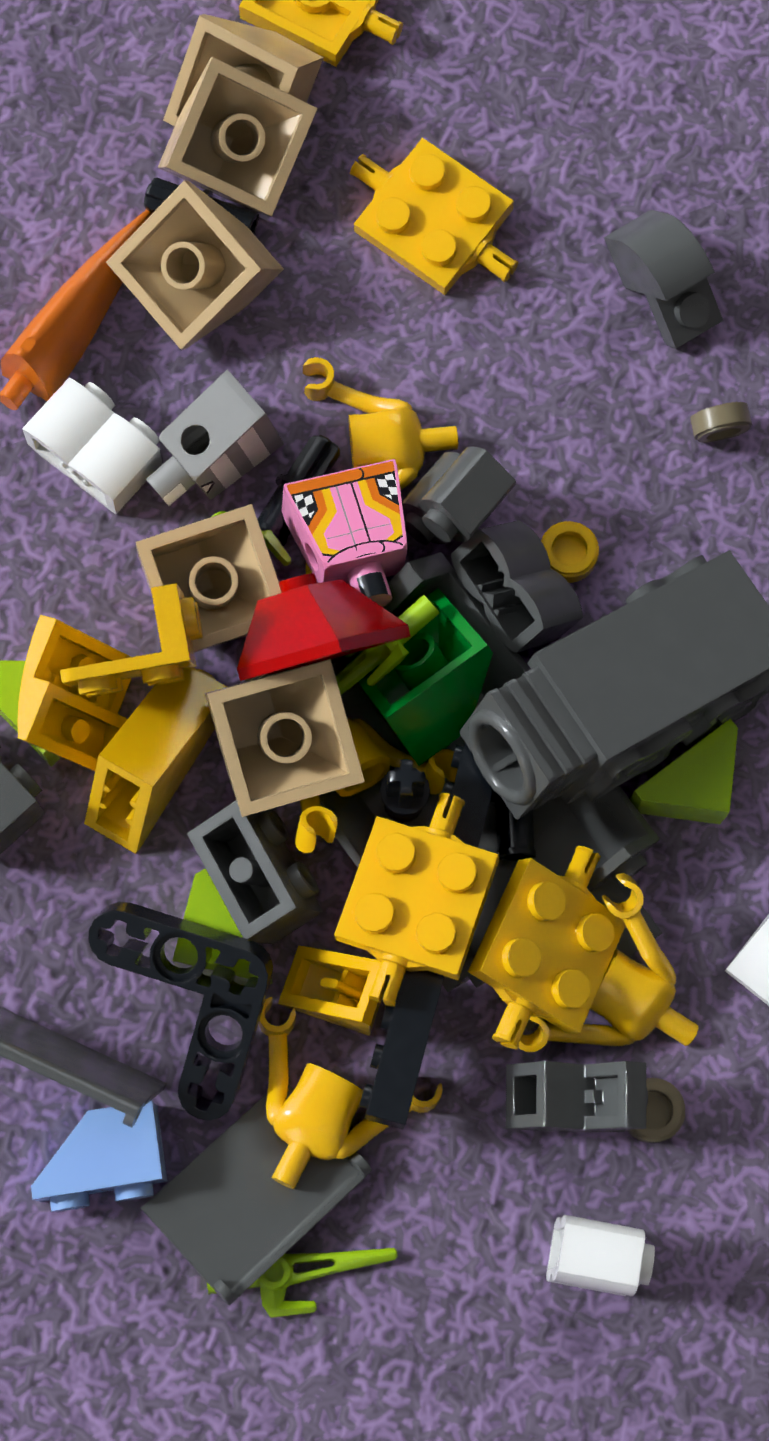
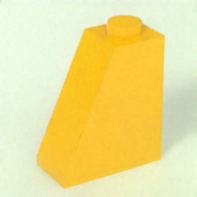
[84,667,227,854]

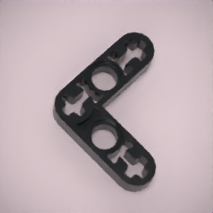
[88,902,273,1121]

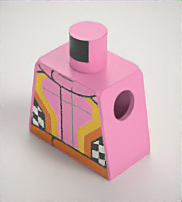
[282,459,407,607]

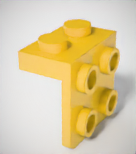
[60,583,203,697]

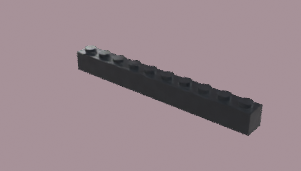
[359,743,493,1130]

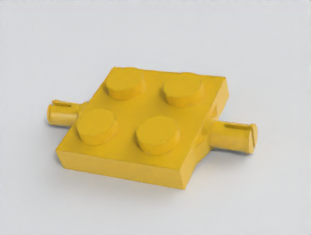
[239,0,403,67]
[350,137,519,295]
[334,793,499,1006]
[468,846,626,1049]

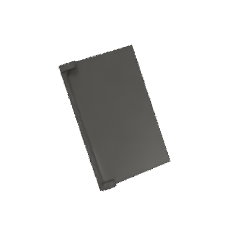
[0,1007,167,1128]
[141,1085,372,1306]

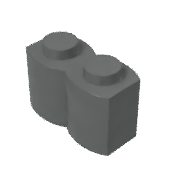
[402,446,516,545]
[451,520,583,653]

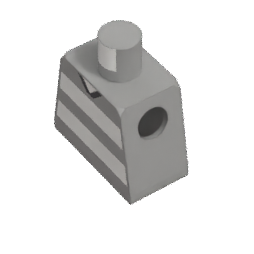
[146,369,284,506]

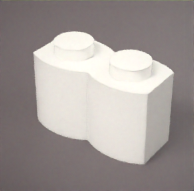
[22,378,162,514]
[546,1215,655,1296]

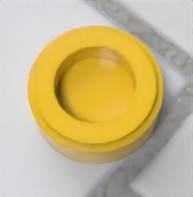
[541,521,599,583]

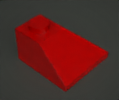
[237,573,411,681]

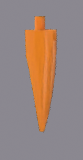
[0,209,153,410]

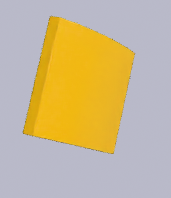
[17,615,131,772]

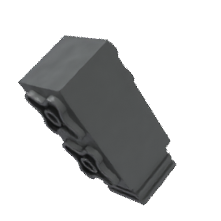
[460,550,769,820]

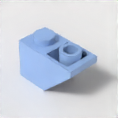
[31,1100,167,1212]

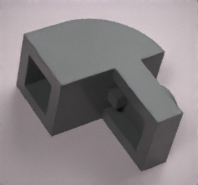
[604,210,723,349]
[506,1061,648,1132]

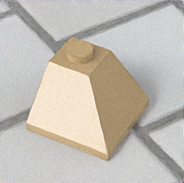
[163,14,324,127]
[158,57,318,217]
[106,180,284,350]
[135,504,281,653]
[205,659,365,817]

